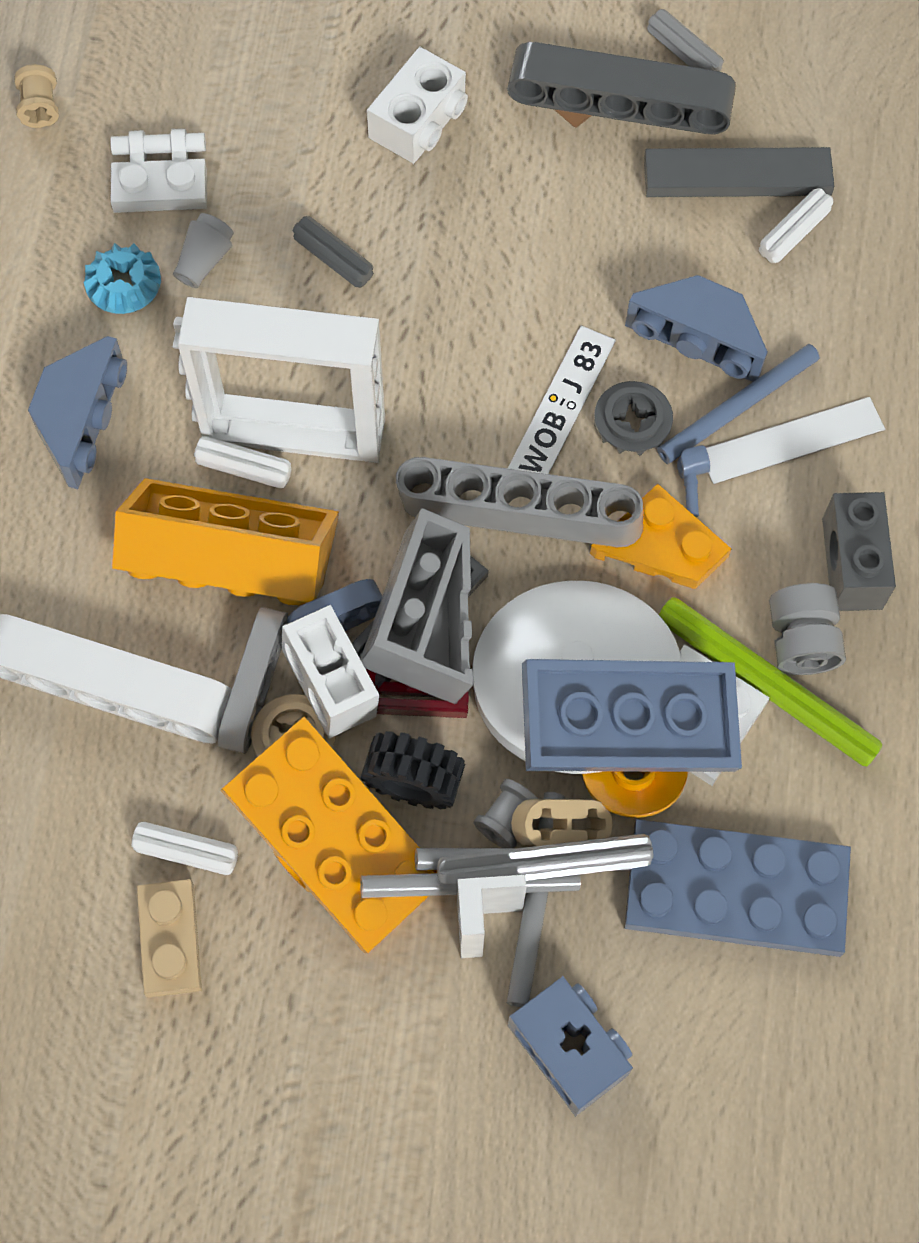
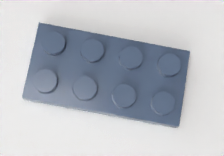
[522,659,742,772]
[624,819,851,957]

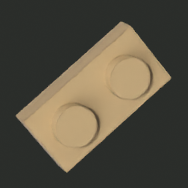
[137,879,202,998]

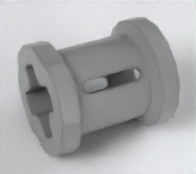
[474,779,538,848]

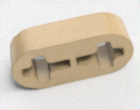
[511,799,613,847]

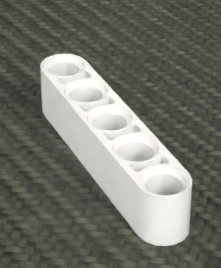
[0,614,232,744]

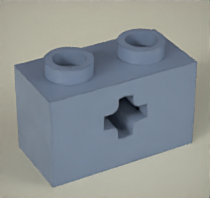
[508,976,633,1117]

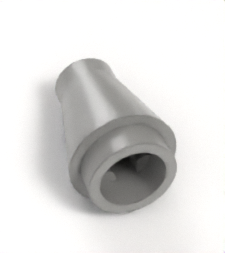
[173,213,234,288]

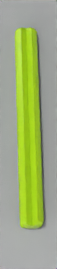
[659,597,882,767]

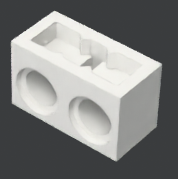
[367,46,468,164]
[282,605,379,739]

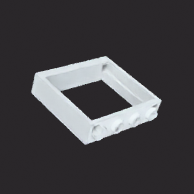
[172,297,385,463]

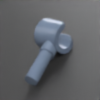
[677,445,710,517]

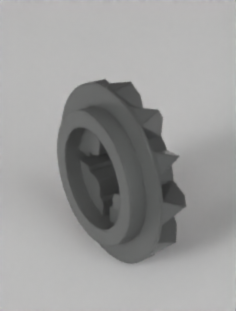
[594,381,673,456]

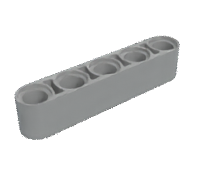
[396,457,643,547]

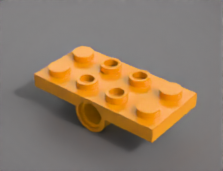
[220,717,437,954]

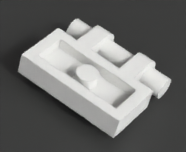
[111,129,207,213]

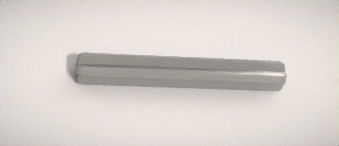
[437,834,653,890]

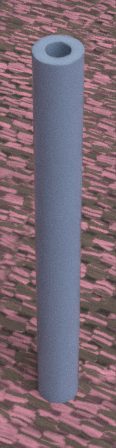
[657,344,820,464]

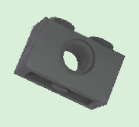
[822,492,896,611]

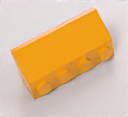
[112,478,339,605]

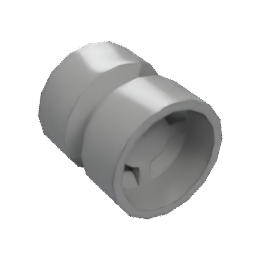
[769,583,846,675]

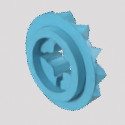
[83,243,161,314]

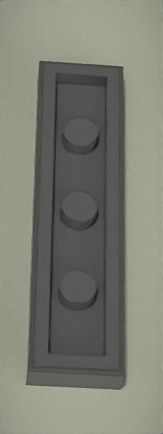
[644,147,835,197]

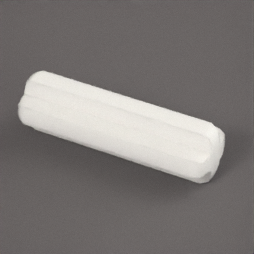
[759,188,834,263]
[194,436,291,488]
[132,822,238,875]

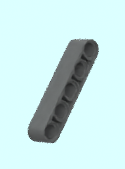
[507,42,736,135]

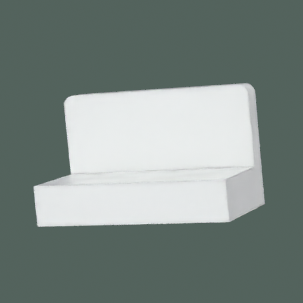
[457,875,527,958]

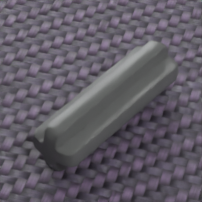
[292,216,374,288]

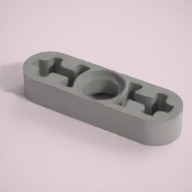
[218,607,288,754]

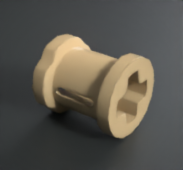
[14,64,59,128]

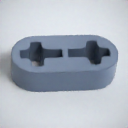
[287,579,382,631]

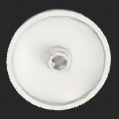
[473,581,682,774]

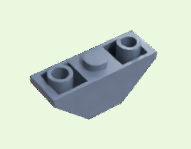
[625,275,768,382]
[28,336,127,489]

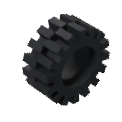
[361,731,466,810]

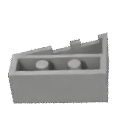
[360,508,473,704]

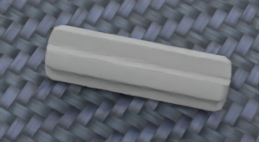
[647,9,724,71]

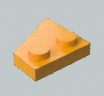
[590,484,732,589]

